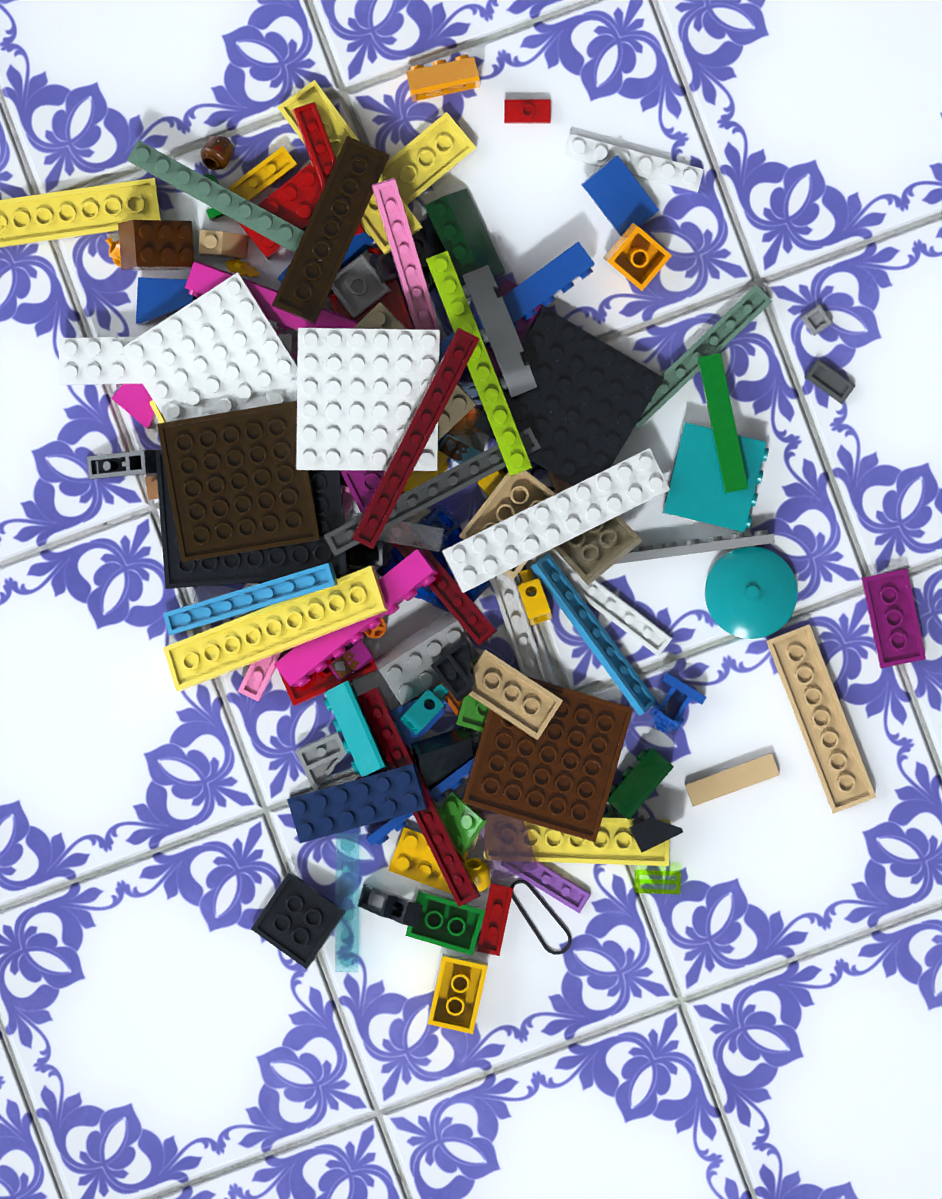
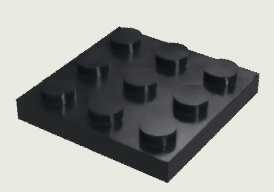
[251,872,347,969]

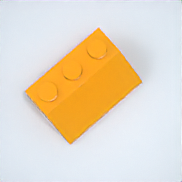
[406,55,480,102]

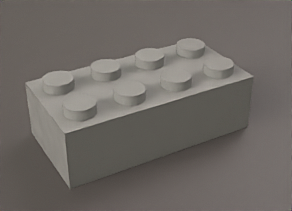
[374,612,480,705]

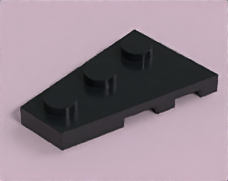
[373,218,443,283]

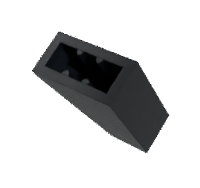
[411,727,475,790]

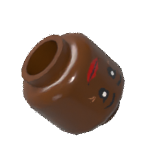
[200,136,235,170]

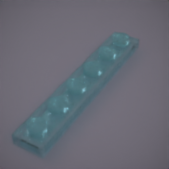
[335,833,359,972]

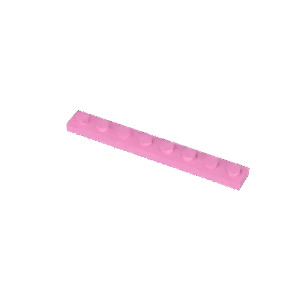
[371,178,443,342]

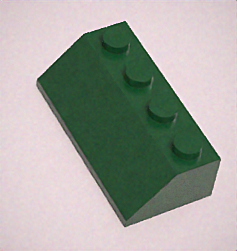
[424,189,505,286]

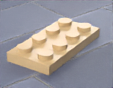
[468,649,563,740]

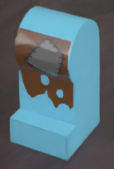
[438,434,482,464]

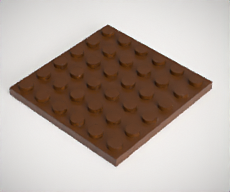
[461,676,634,842]

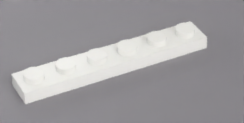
[564,134,704,193]

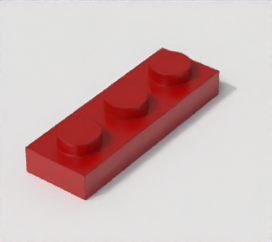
[477,883,514,956]

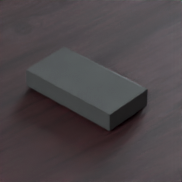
[804,359,856,405]

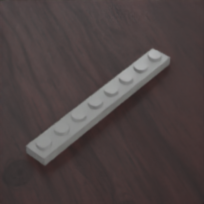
[615,530,775,564]

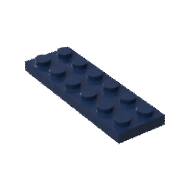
[287,763,429,843]

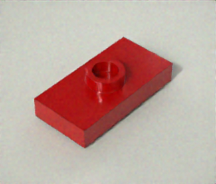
[504,99,551,124]

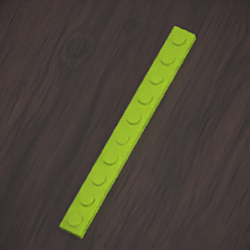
[426,251,532,477]

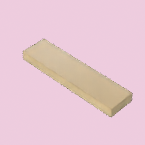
[685,753,780,807]

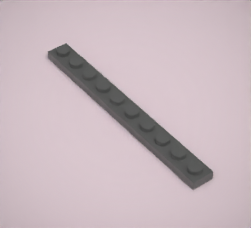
[324,427,541,557]

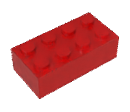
[238,164,322,260]

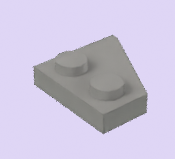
[295,731,347,791]

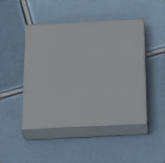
[331,254,391,319]

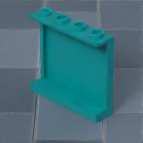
[662,422,769,533]

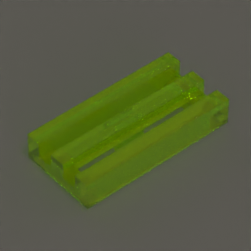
[634,869,681,894]

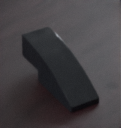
[357,884,423,927]

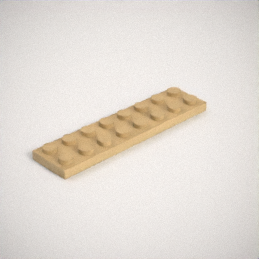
[766,624,876,814]

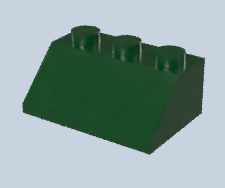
[607,747,674,820]

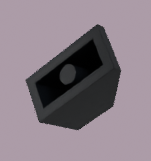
[629,815,683,853]

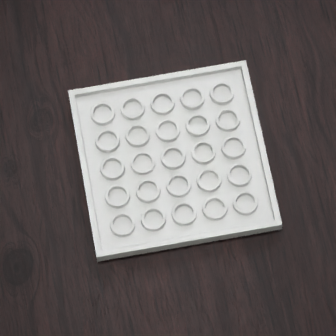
[121,272,297,422]
[296,328,440,471]

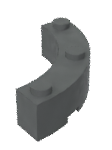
[462,265,537,398]

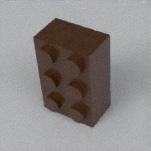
[118,220,195,270]

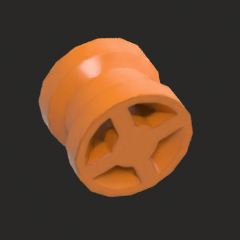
[364,618,387,638]

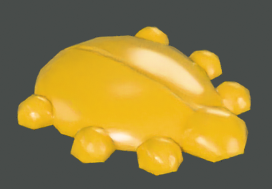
[226,258,260,278]

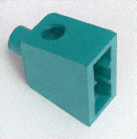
[399,684,449,735]

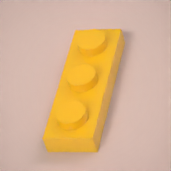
[228,146,297,201]

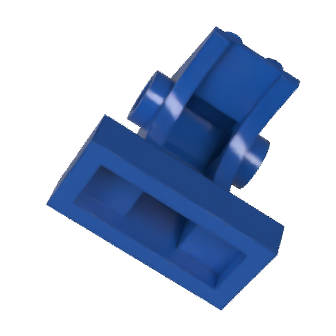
[650,673,707,734]

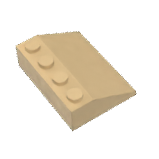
[459,471,556,581]

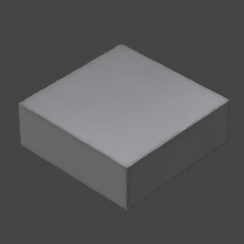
[801,304,833,337]

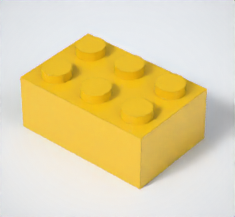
[428,953,488,1034]

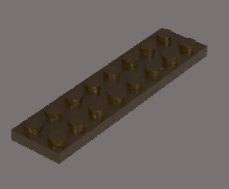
[272,136,390,325]

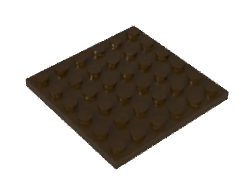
[157,400,320,562]

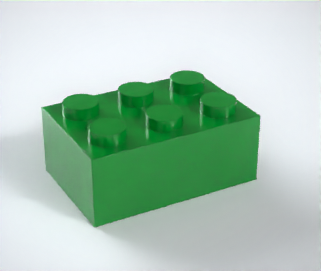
[405,889,485,955]

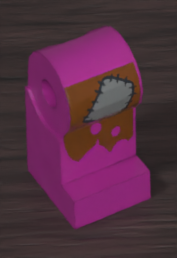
[328,640,375,682]

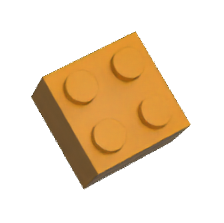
[603,223,672,291]

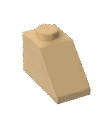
[198,230,248,259]

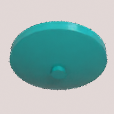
[704,547,798,639]

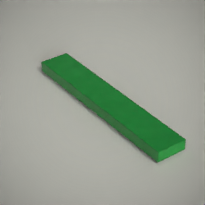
[697,353,748,494]

